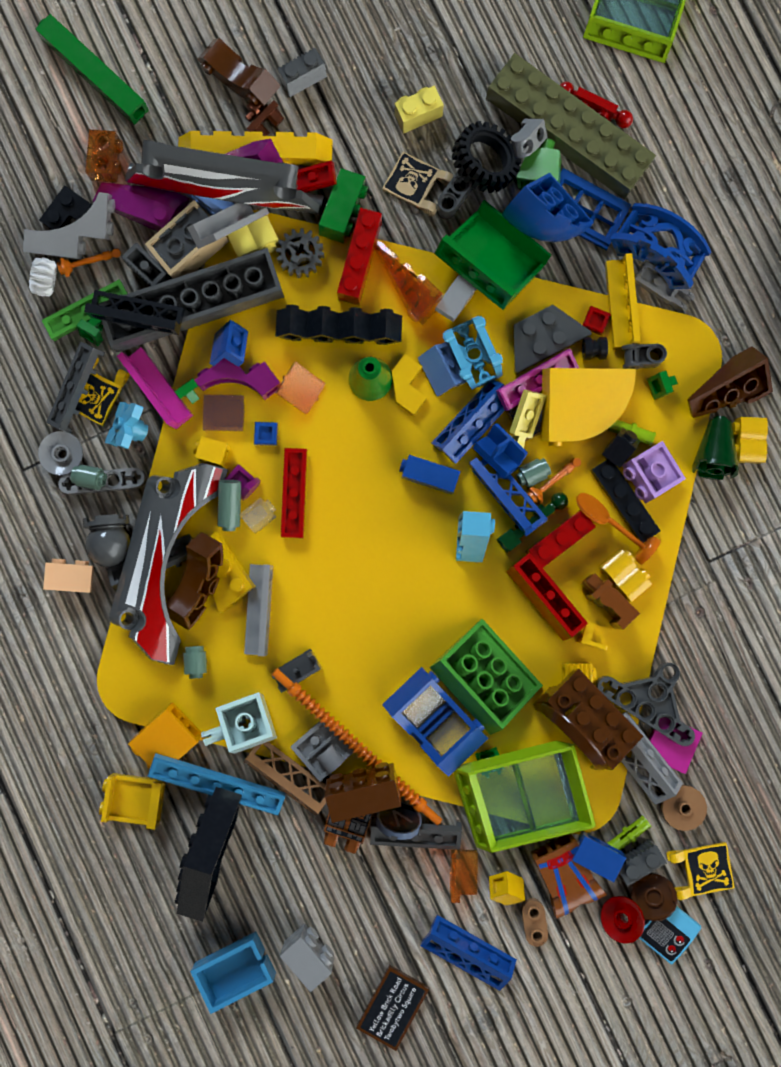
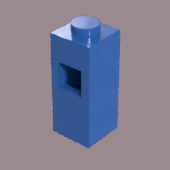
[399,455,460,495]

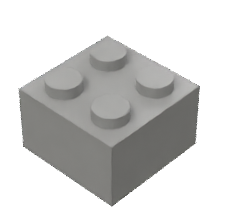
[280,923,334,993]

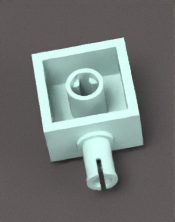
[201,692,277,754]

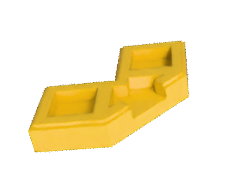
[392,354,427,416]

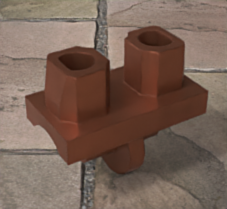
[245,100,284,136]

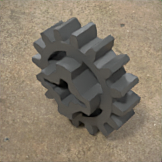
[276,228,325,278]

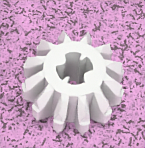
[29,258,57,297]

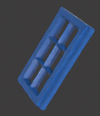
[560,168,632,251]

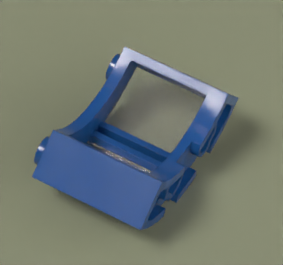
[382,667,489,777]

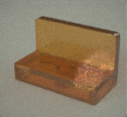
[450,850,478,903]

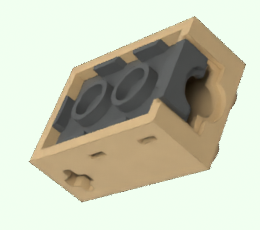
[145,200,229,279]

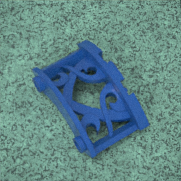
[610,203,711,289]

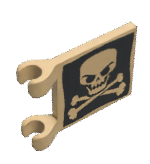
[382,152,453,216]

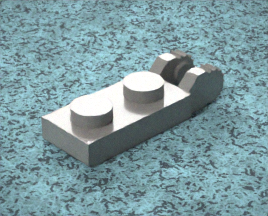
[635,261,695,313]

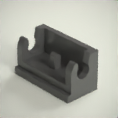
[272,649,322,693]

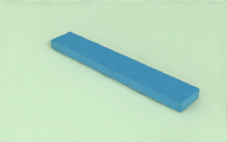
[147,753,286,815]

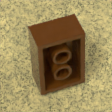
[325,762,401,823]

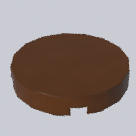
[631,873,678,921]

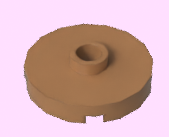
[660,784,707,831]

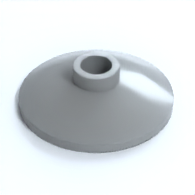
[38,431,83,475]

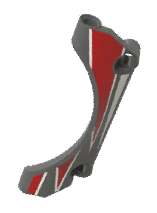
[126,140,325,216]
[109,463,228,665]

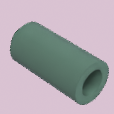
[218,480,241,531]

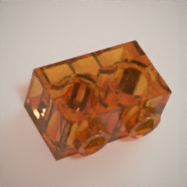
[86,129,123,182]

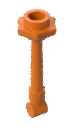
[57,248,121,277]
[526,458,581,504]

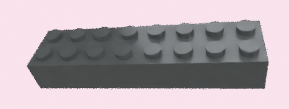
[98,248,284,352]

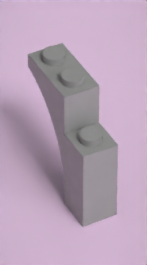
[23,192,115,259]

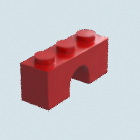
[525,510,596,568]

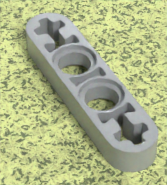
[58,468,147,495]

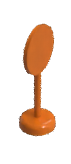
[576,493,661,565]

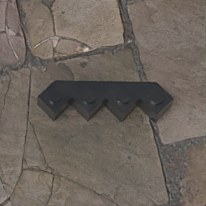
[275,305,402,345]

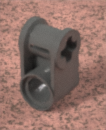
[622,344,667,370]

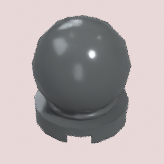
[83,514,130,567]

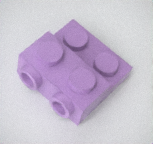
[622,441,686,503]

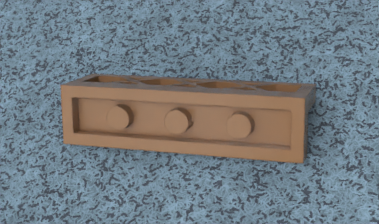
[244,742,326,816]

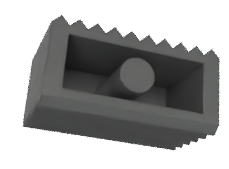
[278,48,327,97]
[122,243,172,287]
[619,839,667,887]

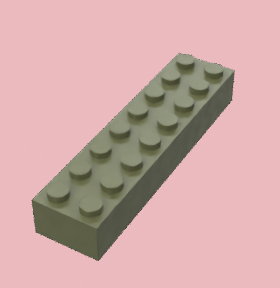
[486,53,656,200]

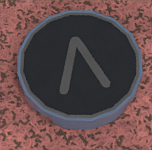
[376,802,421,840]

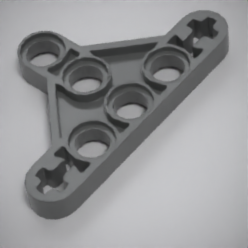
[596,662,695,746]

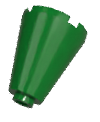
[349,357,393,401]

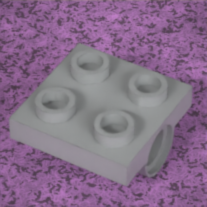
[291,722,353,782]

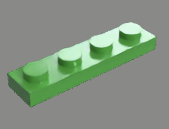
[42,279,128,341]

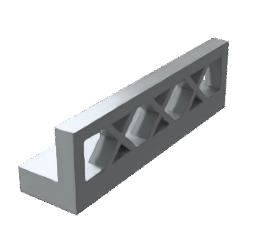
[187,203,269,249]
[244,564,273,656]
[621,711,683,805]

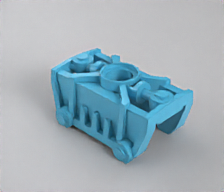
[442,316,503,390]

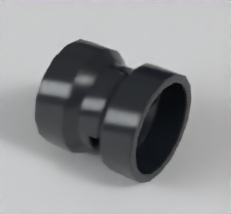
[582,337,608,360]

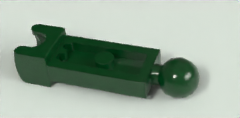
[496,492,568,553]

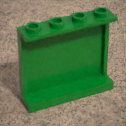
[434,200,552,310]

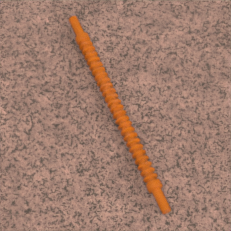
[271,668,442,825]

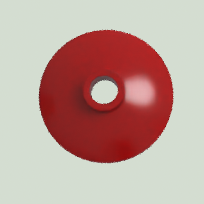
[601,896,645,944]

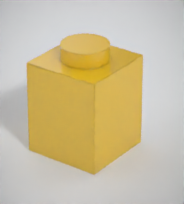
[193,436,230,468]

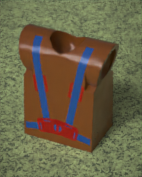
[530,834,607,919]

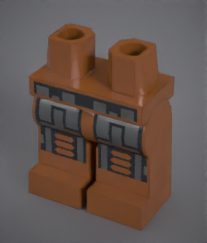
[581,573,640,630]
[324,813,373,854]

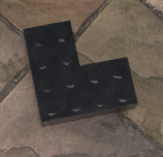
[174,787,242,922]

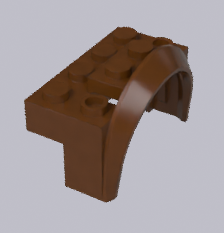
[533,669,644,770]

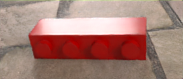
[337,208,382,305]
[506,553,588,641]

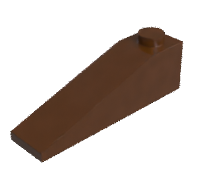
[687,346,773,418]

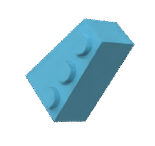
[456,511,495,563]

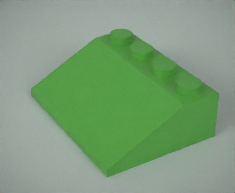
[429,619,543,735]

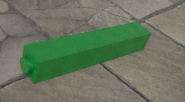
[35,14,149,125]

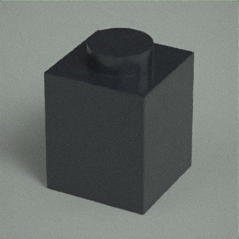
[602,427,640,468]

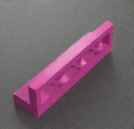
[117,347,193,429]

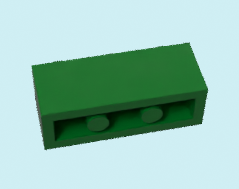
[319,168,368,244]

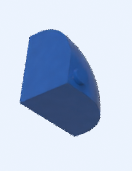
[502,173,594,242]

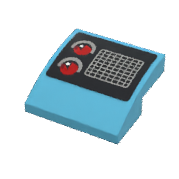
[639,906,701,965]

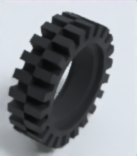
[452,121,521,193]

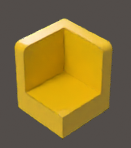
[577,621,609,650]
[489,871,525,906]

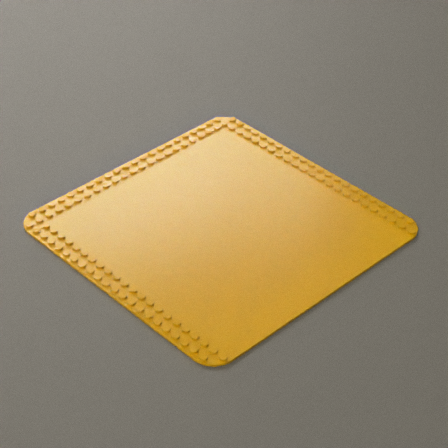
[97,210,722,834]

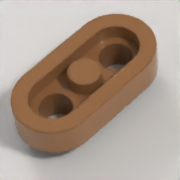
[521,898,548,947]

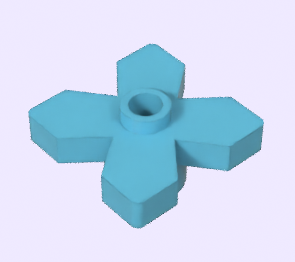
[105,402,148,449]

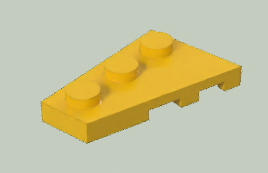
[210,532,256,613]

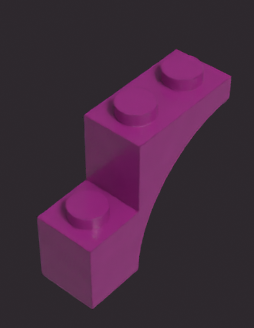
[195,358,282,400]

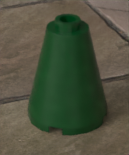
[692,416,739,480]

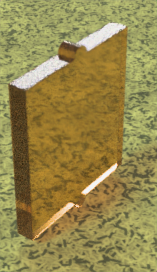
[276,362,326,414]

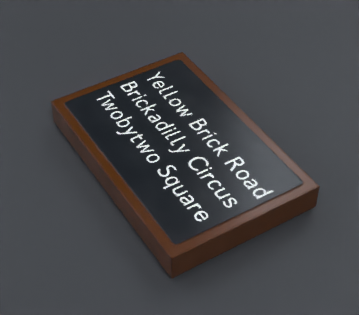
[356,964,429,1051]

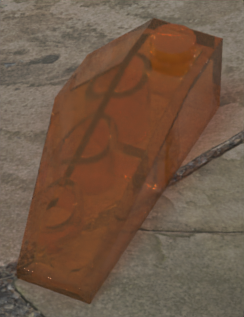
[374,239,443,325]

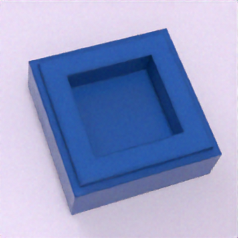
[254,422,278,446]

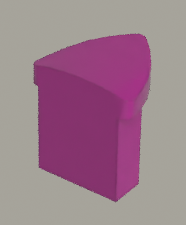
[225,464,261,501]

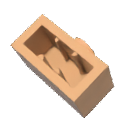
[43,559,94,593]

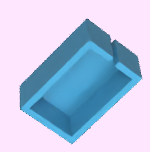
[190,931,276,1014]

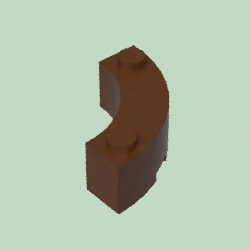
[197,38,281,106]
[166,532,223,630]

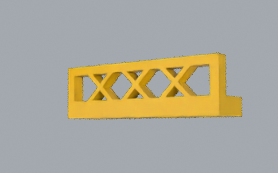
[605,253,641,349]

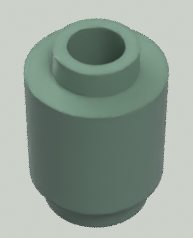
[516,458,551,488]
[71,465,107,490]
[183,646,207,679]

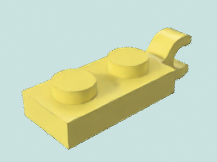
[509,389,546,448]

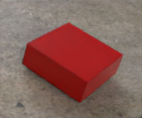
[582,306,611,336]

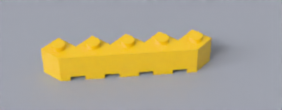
[178,131,333,167]

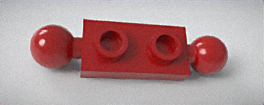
[560,82,633,128]

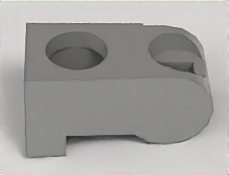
[511,118,548,158]

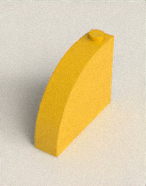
[541,368,636,446]

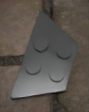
[513,305,592,374]

